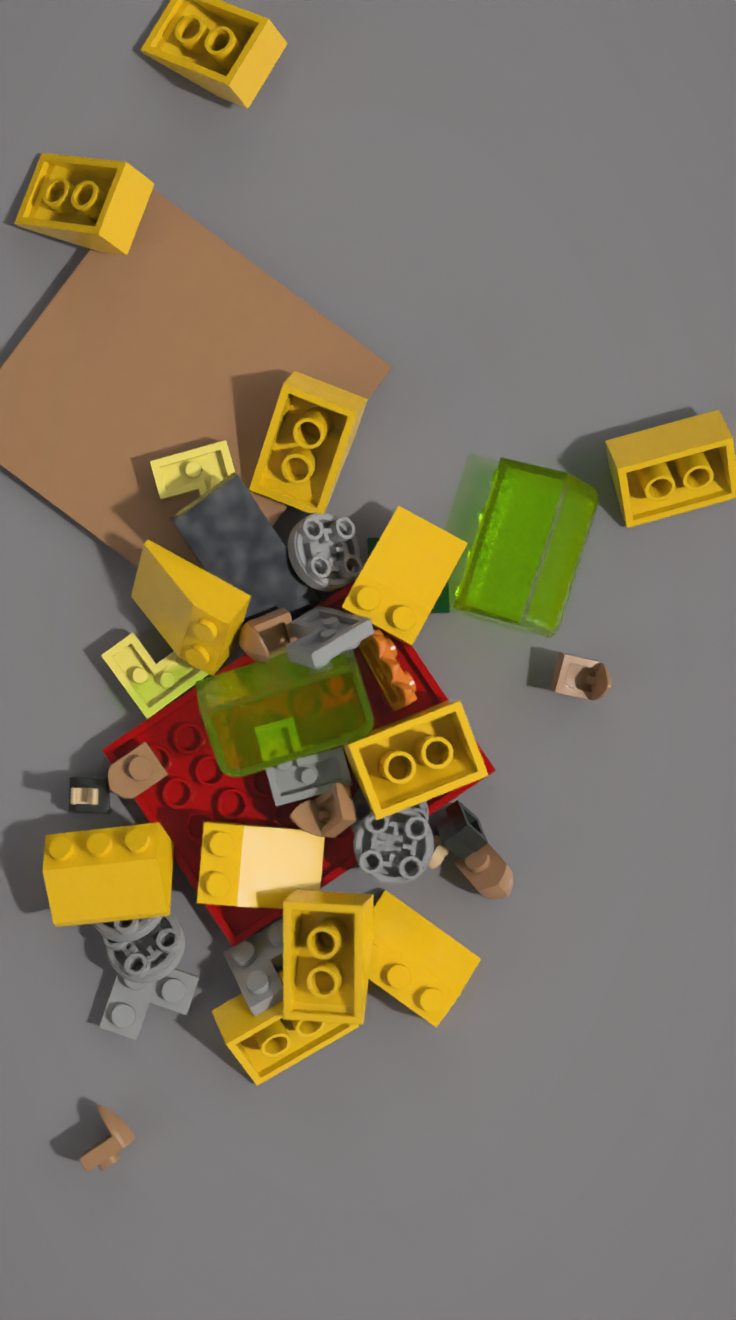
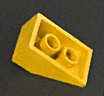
[140,0,288,109]
[14,153,155,255]
[249,371,368,515]
[342,506,468,647]
[131,540,251,676]
[197,821,325,909]
[283,890,374,1025]

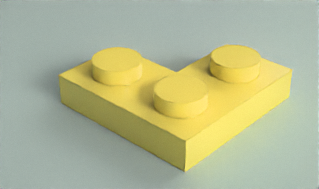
[150,440,236,501]
[101,632,210,719]

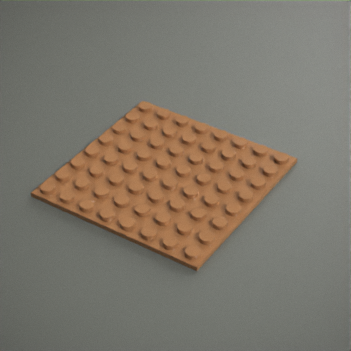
[0,189,392,570]

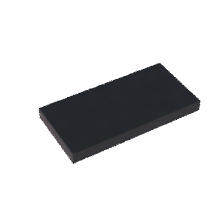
[169,472,321,627]

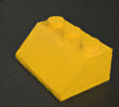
[605,409,736,528]
[342,699,489,820]
[42,822,174,927]
[369,890,481,1028]
[211,970,359,1086]

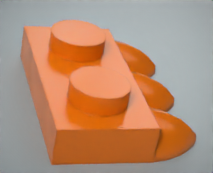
[359,629,417,712]

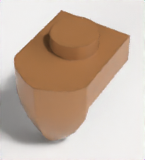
[239,607,298,664]
[550,652,612,701]
[107,742,168,800]
[290,783,356,838]
[453,843,514,900]
[79,1105,136,1172]

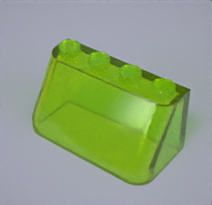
[453,457,598,638]
[196,649,374,777]

